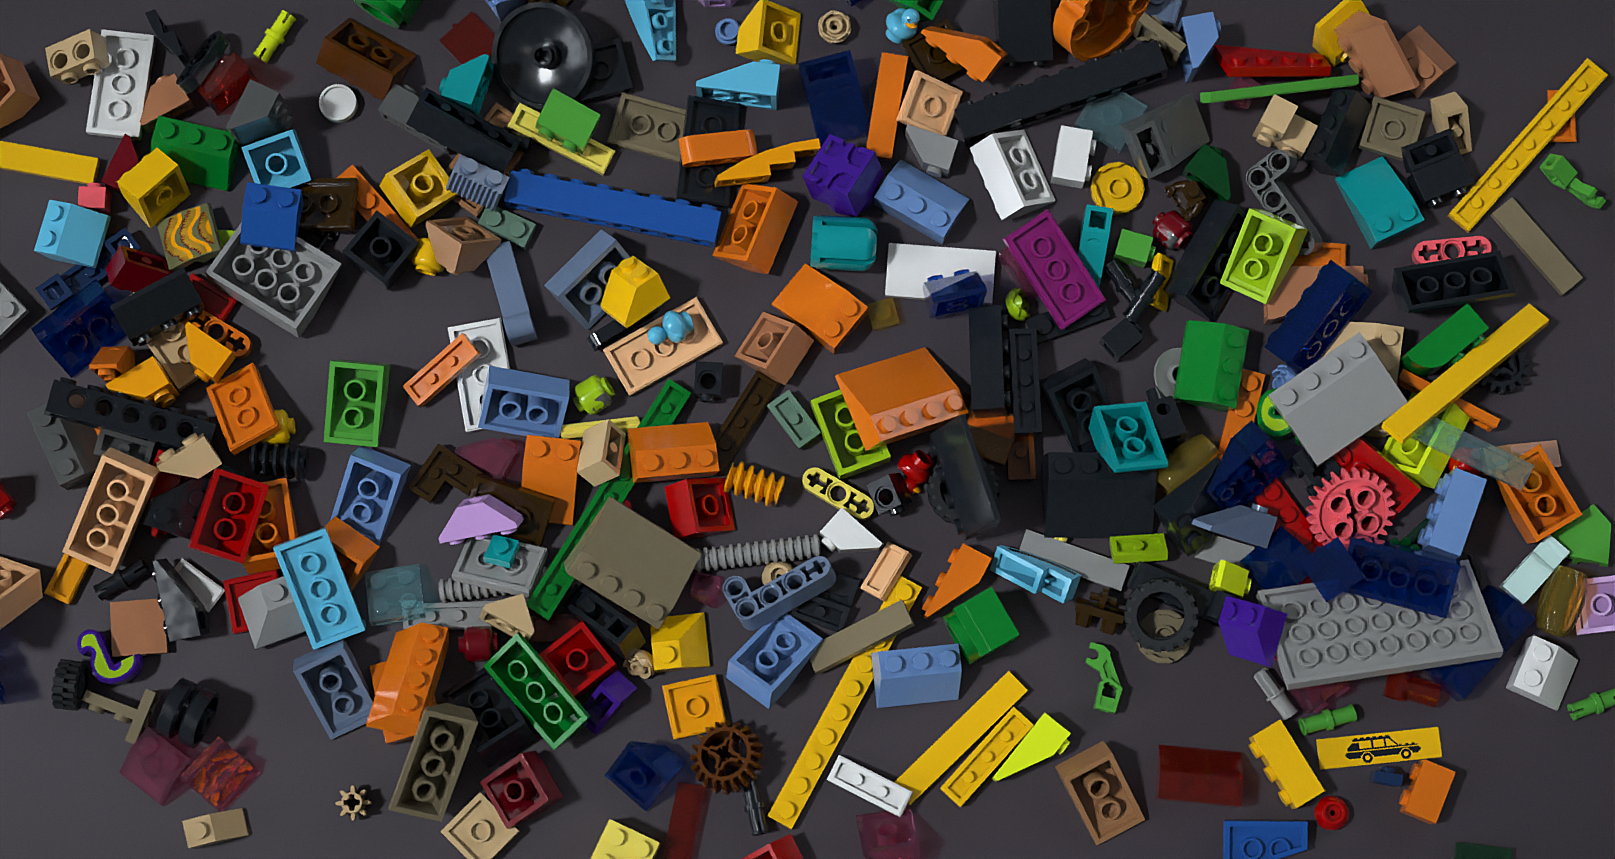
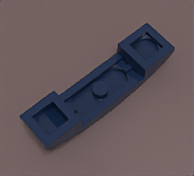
[35,227,142,311]

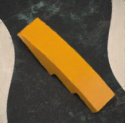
[714,138,820,187]

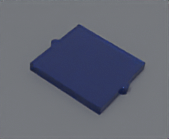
[1300,537,1365,602]

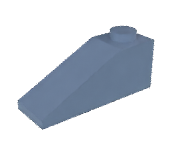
[1192,503,1277,548]

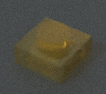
[866,297,900,332]

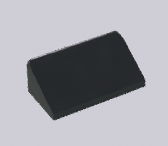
[1401,128,1460,173]

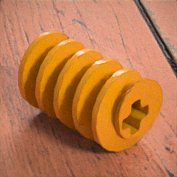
[724,461,785,507]

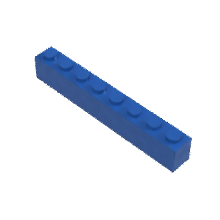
[504,169,722,248]

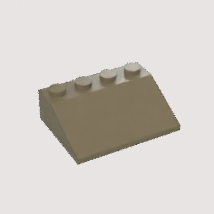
[564,496,701,629]

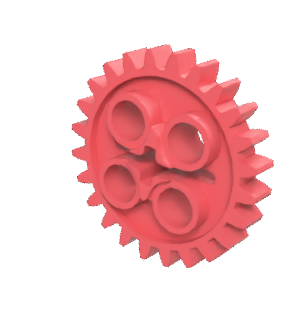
[1306,467,1395,555]

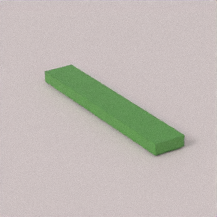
[1200,74,1359,103]

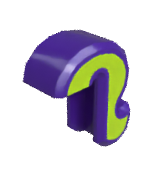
[77,629,144,686]

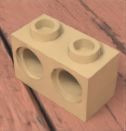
[45,29,110,84]

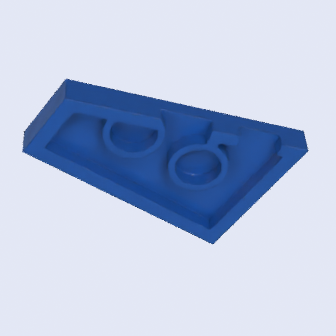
[1223,820,1308,859]

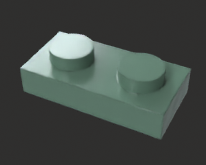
[477,206,537,250]
[767,390,821,450]

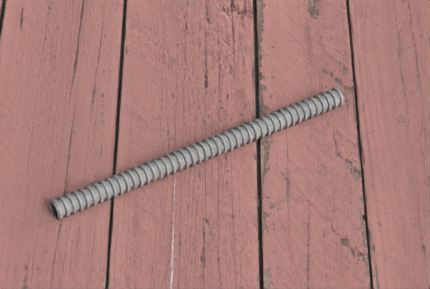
[438,534,821,603]

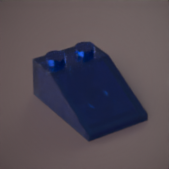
[922,269,987,319]

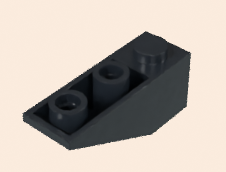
[152,558,210,642]

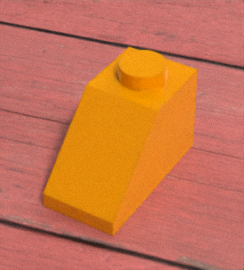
[185,322,236,384]

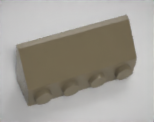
[389,703,478,822]

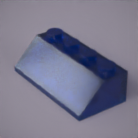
[1264,260,1373,373]
[1337,532,1461,619]
[1421,585,1536,702]

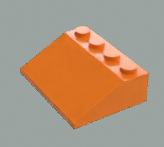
[835,347,969,451]

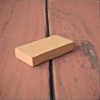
[860,542,912,602]

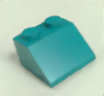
[439,54,495,116]

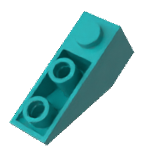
[1077,204,1113,288]

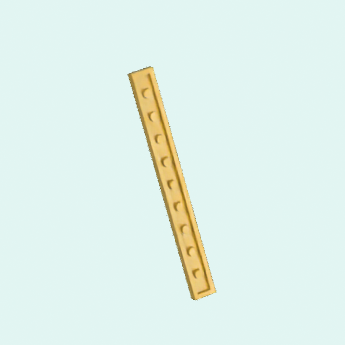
[767,576,922,830]

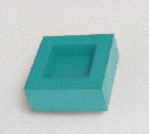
[484,534,520,569]

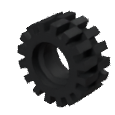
[51,659,88,711]

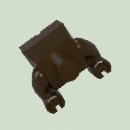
[1163,180,1209,222]

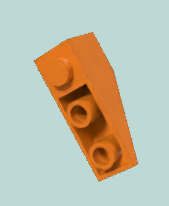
[921,26,1008,82]
[89,346,135,383]
[922,543,992,620]

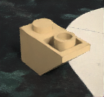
[156,433,222,479]

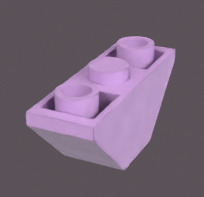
[438,494,524,545]

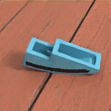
[990,545,1081,604]

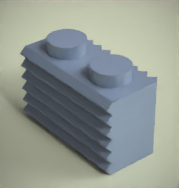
[446,154,510,211]

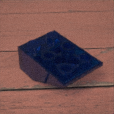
[799,50,869,146]
[1206,420,1290,510]

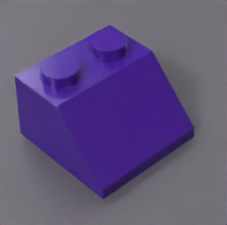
[1218,596,1288,667]

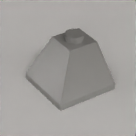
[238,576,306,650]

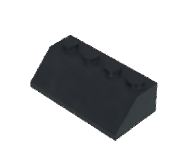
[1163,200,1247,322]
[1392,251,1515,313]

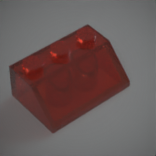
[1154,745,1243,808]

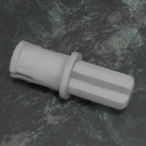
[1254,668,1298,721]

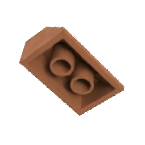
[1334,11,1420,98]

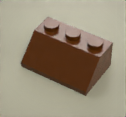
[316,18,417,100]

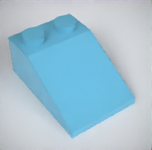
[696,59,780,110]

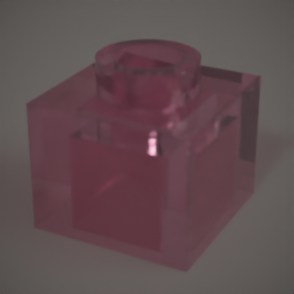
[1229,77,1261,110]

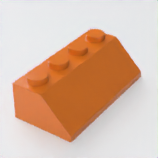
[366,623,449,736]

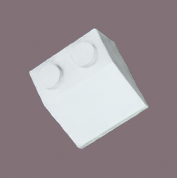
[1506,635,1578,711]

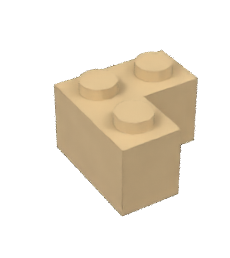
[1252,94,1318,160]

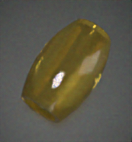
[1156,434,1222,495]
[1536,565,1587,638]

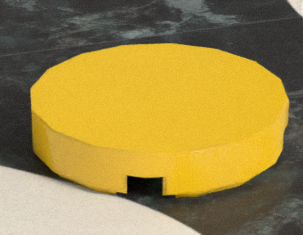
[1090,162,1144,216]

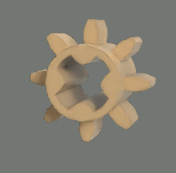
[335,785,372,821]

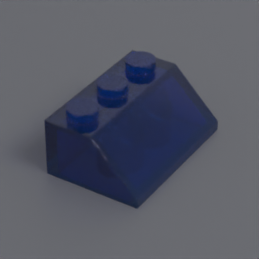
[31,279,126,378]

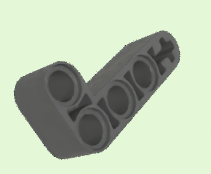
[1246,149,1323,255]

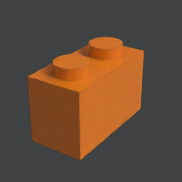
[1399,759,1456,825]

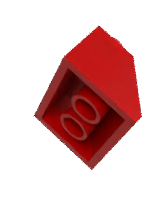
[187,468,269,564]

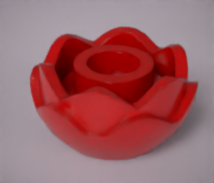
[1314,796,1349,830]

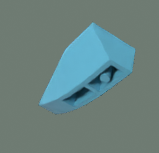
[625,0,676,62]

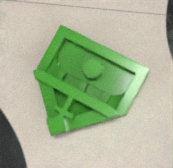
[1551,504,1611,567]

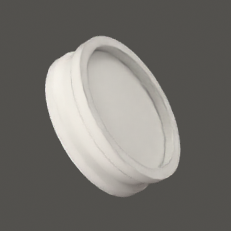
[319,84,358,123]

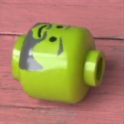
[573,375,615,415]

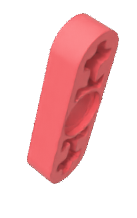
[1412,236,1491,264]

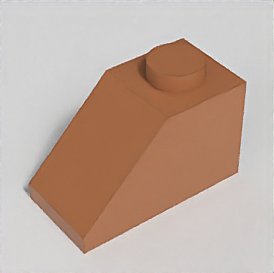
[140,73,194,133]

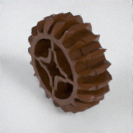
[690,720,765,795]

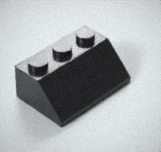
[110,267,206,347]

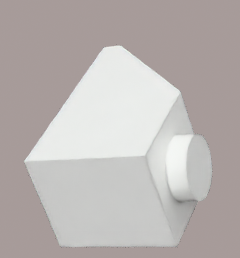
[820,508,883,553]

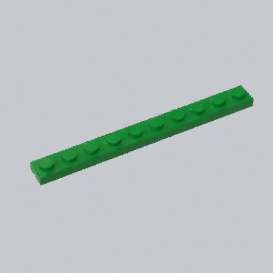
[526,379,691,621]

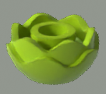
[1005,288,1031,321]

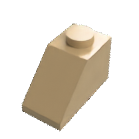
[1430,92,1472,158]
[182,808,249,849]

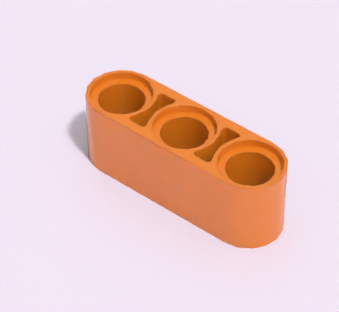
[678,129,758,167]

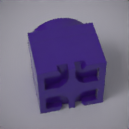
[802,134,884,217]

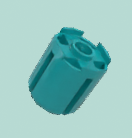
[810,215,877,272]

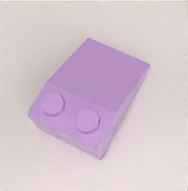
[1572,575,1615,635]

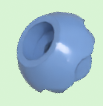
[1272,365,1298,389]

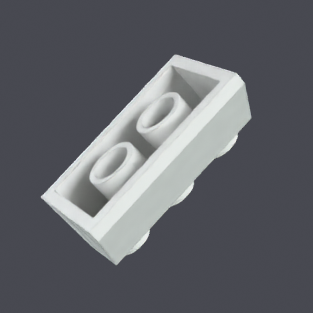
[970,130,1056,220]

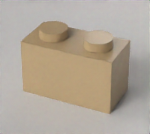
[577,419,626,487]

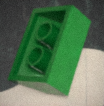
[151,116,240,192]
[1173,320,1249,412]

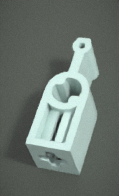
[1499,535,1570,605]

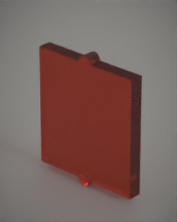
[439,11,494,65]

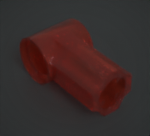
[1383,672,1441,708]

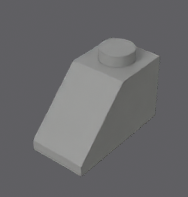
[905,124,958,177]

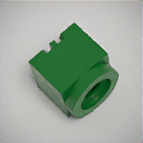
[354,0,423,28]
[943,587,1020,665]

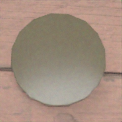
[1137,609,1191,664]

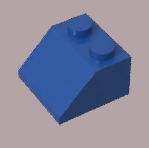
[240,182,304,252]

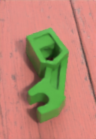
[1539,154,1606,209]
[1085,642,1122,714]

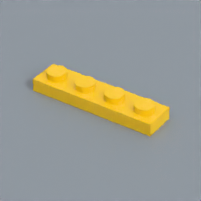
[940,707,1034,807]

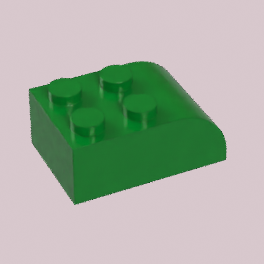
[1399,303,1489,378]

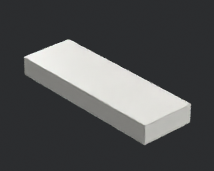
[827,755,913,817]

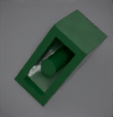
[1182,144,1231,202]

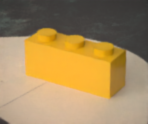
[1249,719,1325,809]

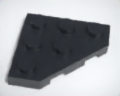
[142,464,248,540]

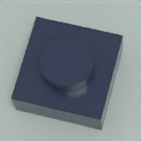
[1369,766,1403,787]

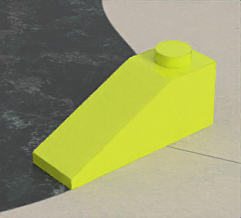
[992,713,1071,782]

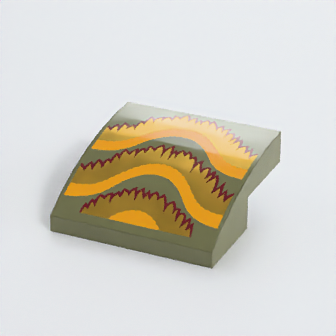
[157,203,223,272]

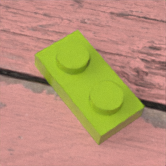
[1109,533,1168,564]

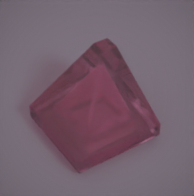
[690,572,722,608]

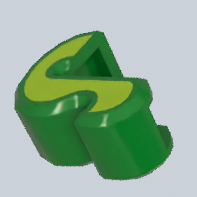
[1256,388,1302,446]

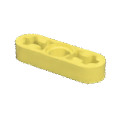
[802,467,874,521]

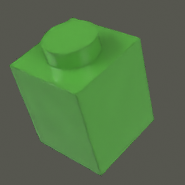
[1113,229,1156,268]

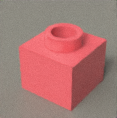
[78,183,112,214]

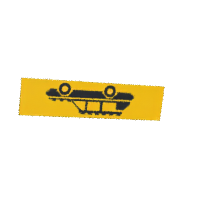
[1316,727,1442,770]

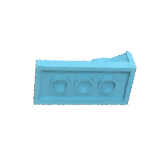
[273,527,366,650]

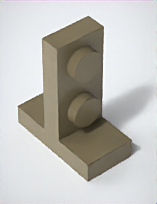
[82,689,161,746]

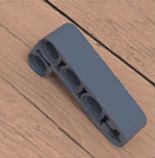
[486,241,538,346]
[723,556,836,630]

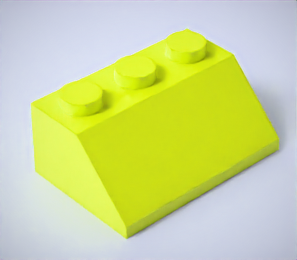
[1381,392,1470,489]

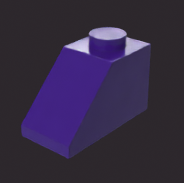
[583,670,637,735]

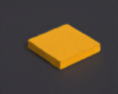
[662,674,726,740]

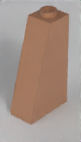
[1263,266,1368,325]

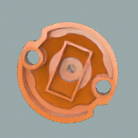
[1053,0,1149,62]

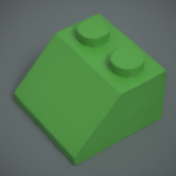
[535,88,601,154]

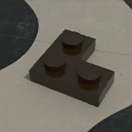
[407,443,483,504]

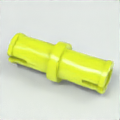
[253,10,297,63]

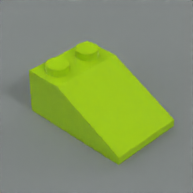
[1220,208,1308,304]

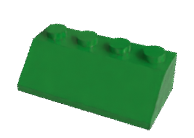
[484,632,591,750]

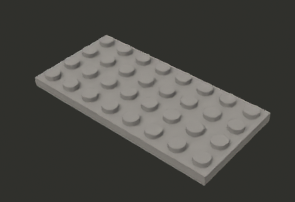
[1256,560,1503,690]

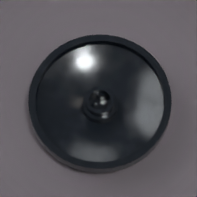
[492,2,596,109]

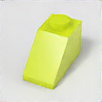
[1208,559,1252,599]

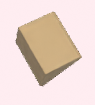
[478,594,534,642]

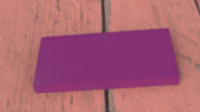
[1002,209,1106,330]

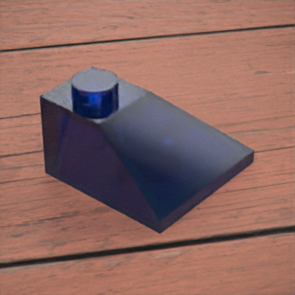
[1240,526,1321,590]
[605,741,686,811]

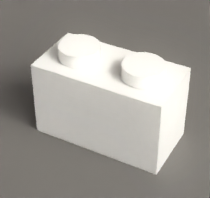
[1050,125,1096,189]

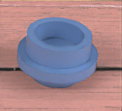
[715,18,740,45]

